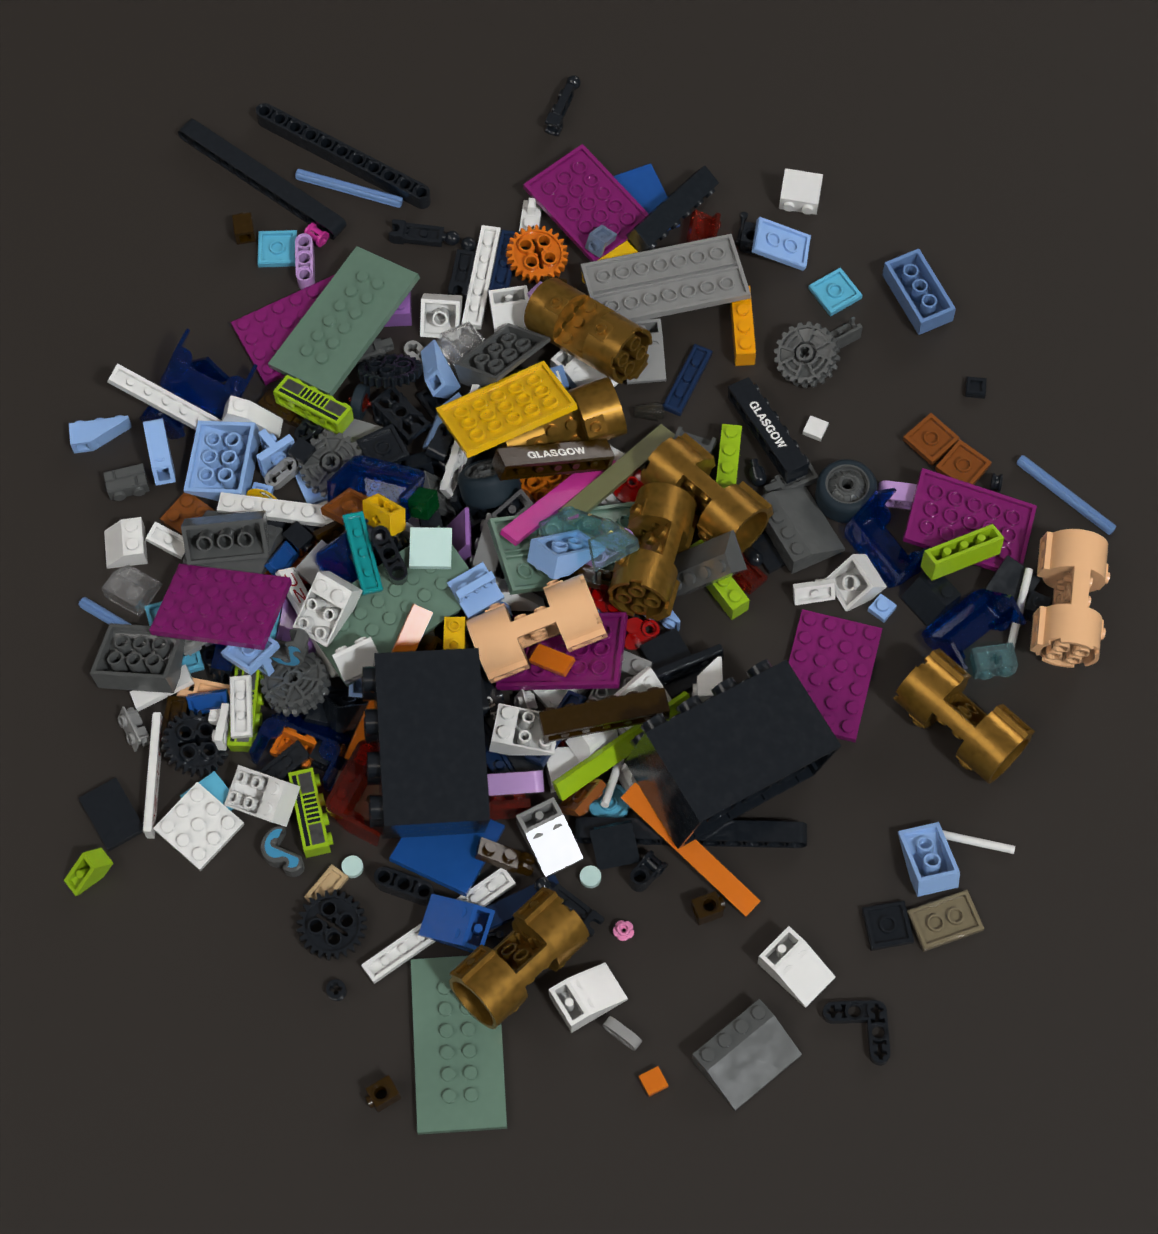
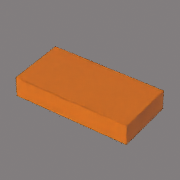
[529,643,575,677]

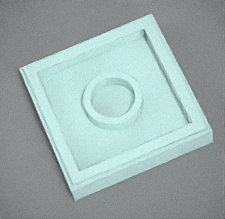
[409,527,452,569]

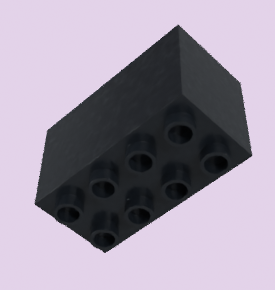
[361,648,490,839]
[625,659,841,849]

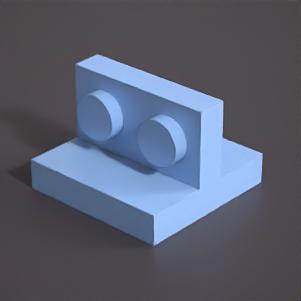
[256,428,296,478]
[447,562,504,619]
[221,637,280,676]

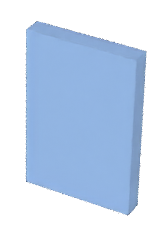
[752,217,811,271]

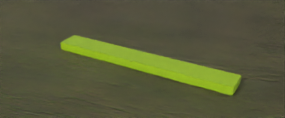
[552,691,690,801]

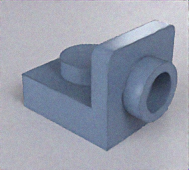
[585,224,617,258]

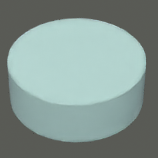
[341,855,364,878]
[580,865,601,888]

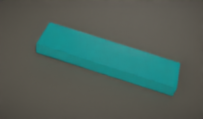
[342,511,383,596]

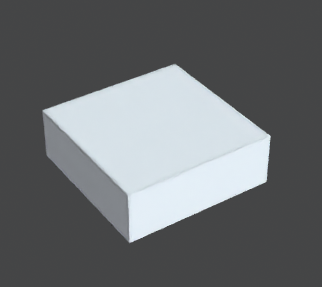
[802,415,829,442]

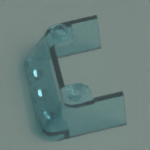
[539,506,640,571]

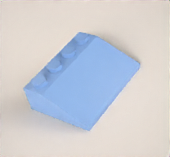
[184,421,260,501]

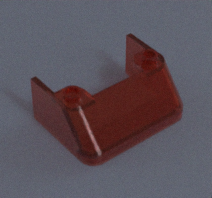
[325,740,381,847]

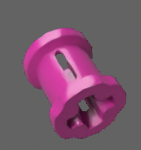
[304,222,329,247]

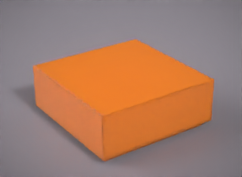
[638,1066,669,1097]

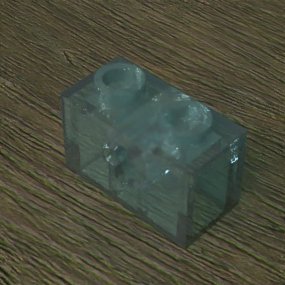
[969,643,1018,680]

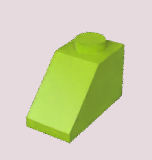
[64,847,113,896]

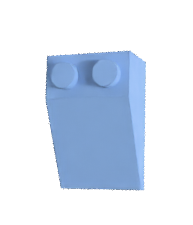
[527,529,604,580]
[898,822,960,897]

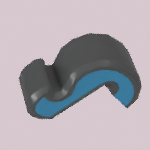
[270,628,310,667]
[261,826,305,877]

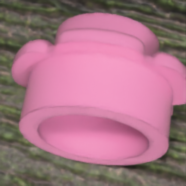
[613,920,634,941]

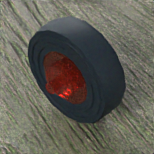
[348,384,371,420]

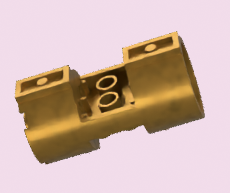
[524,278,652,384]
[501,377,627,448]
[640,433,773,553]
[607,482,699,621]
[893,648,1035,784]
[449,887,589,1029]

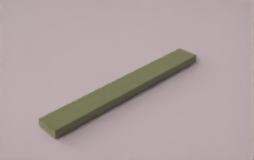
[557,424,675,527]

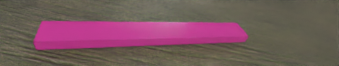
[500,460,616,546]

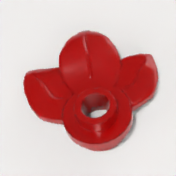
[624,617,660,650]

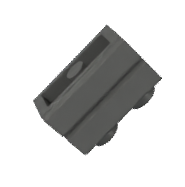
[103,463,150,501]

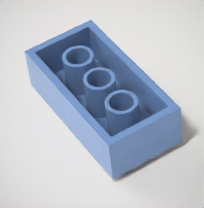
[882,249,956,335]

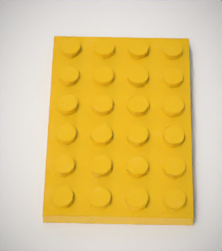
[436,361,578,458]

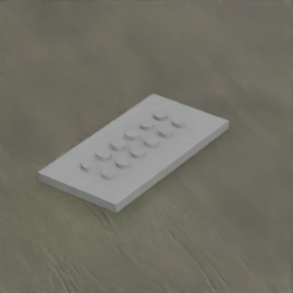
[581,234,751,322]

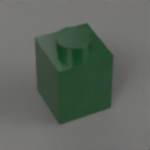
[408,487,439,520]

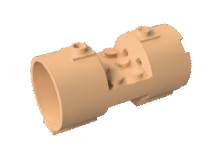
[1030,529,1110,668]
[466,573,608,684]

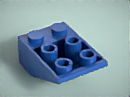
[418,894,495,953]

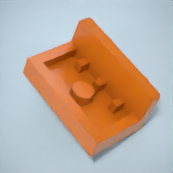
[270,726,317,769]

